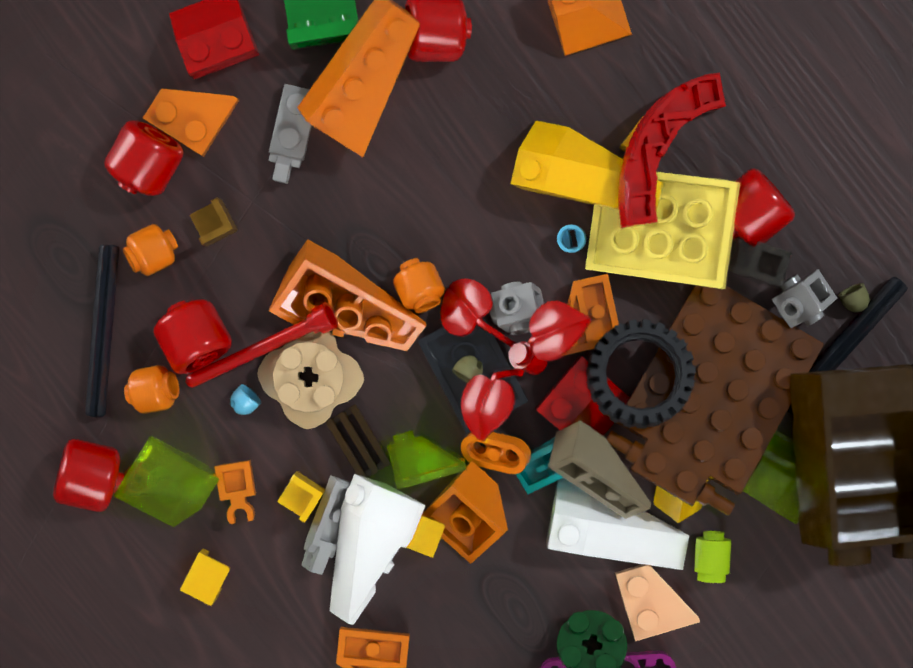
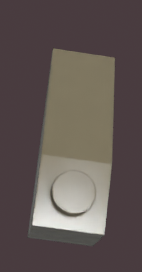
[548,421,651,519]

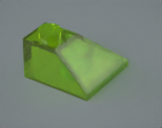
[387,430,467,489]
[743,430,799,524]
[114,435,219,527]

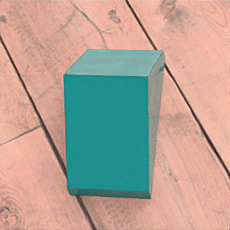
[516,437,563,494]

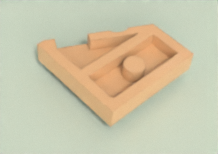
[615,564,700,641]

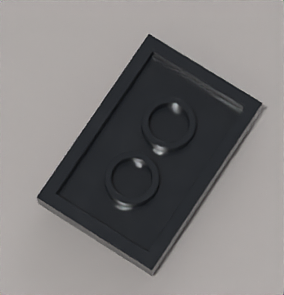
[418,317,528,434]

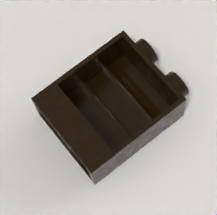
[790,364,913,566]

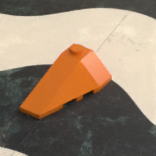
[269,239,426,351]

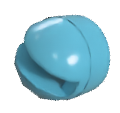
[557,225,587,253]
[230,384,261,415]

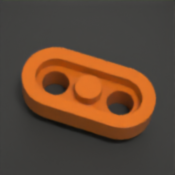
[461,432,531,474]

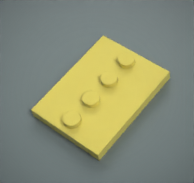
[585,172,740,289]

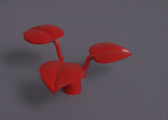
[440,279,592,441]

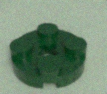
[557,610,627,668]

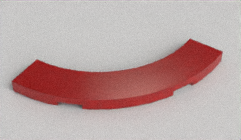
[619,72,726,228]

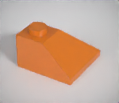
[547,0,632,56]
[422,461,508,564]

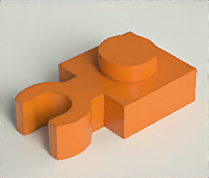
[214,460,256,524]

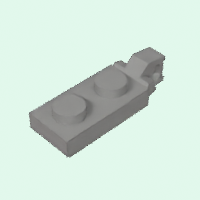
[269,84,312,184]
[302,475,351,575]

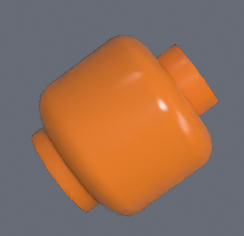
[123,224,178,276]
[393,258,445,313]
[124,365,180,414]

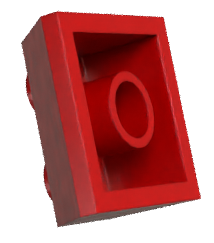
[169,0,259,80]
[535,356,630,436]

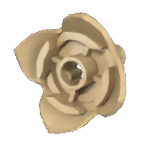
[257,331,364,429]

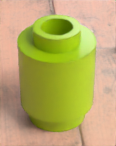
[694,531,731,583]

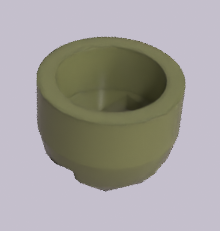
[838,283,870,313]
[452,355,483,384]

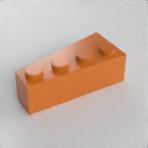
[297,0,420,157]

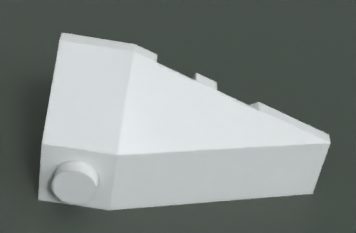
[329,474,425,625]
[546,477,689,570]

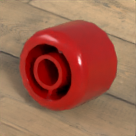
[405,0,472,62]
[104,120,184,196]
[733,168,795,247]
[153,299,232,374]
[53,439,125,512]

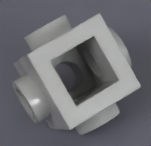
[772,269,837,328]
[490,282,544,335]

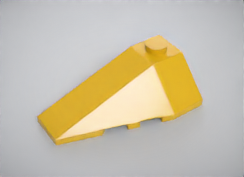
[511,121,663,212]

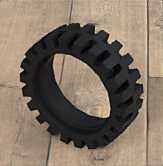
[586,319,696,429]

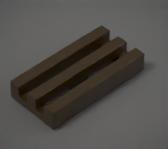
[326,404,392,478]

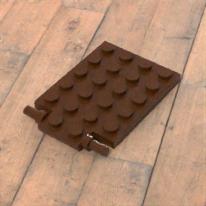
[606,285,824,516]

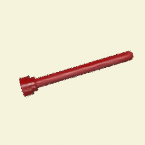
[185,302,338,387]

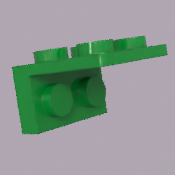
[284,0,359,50]

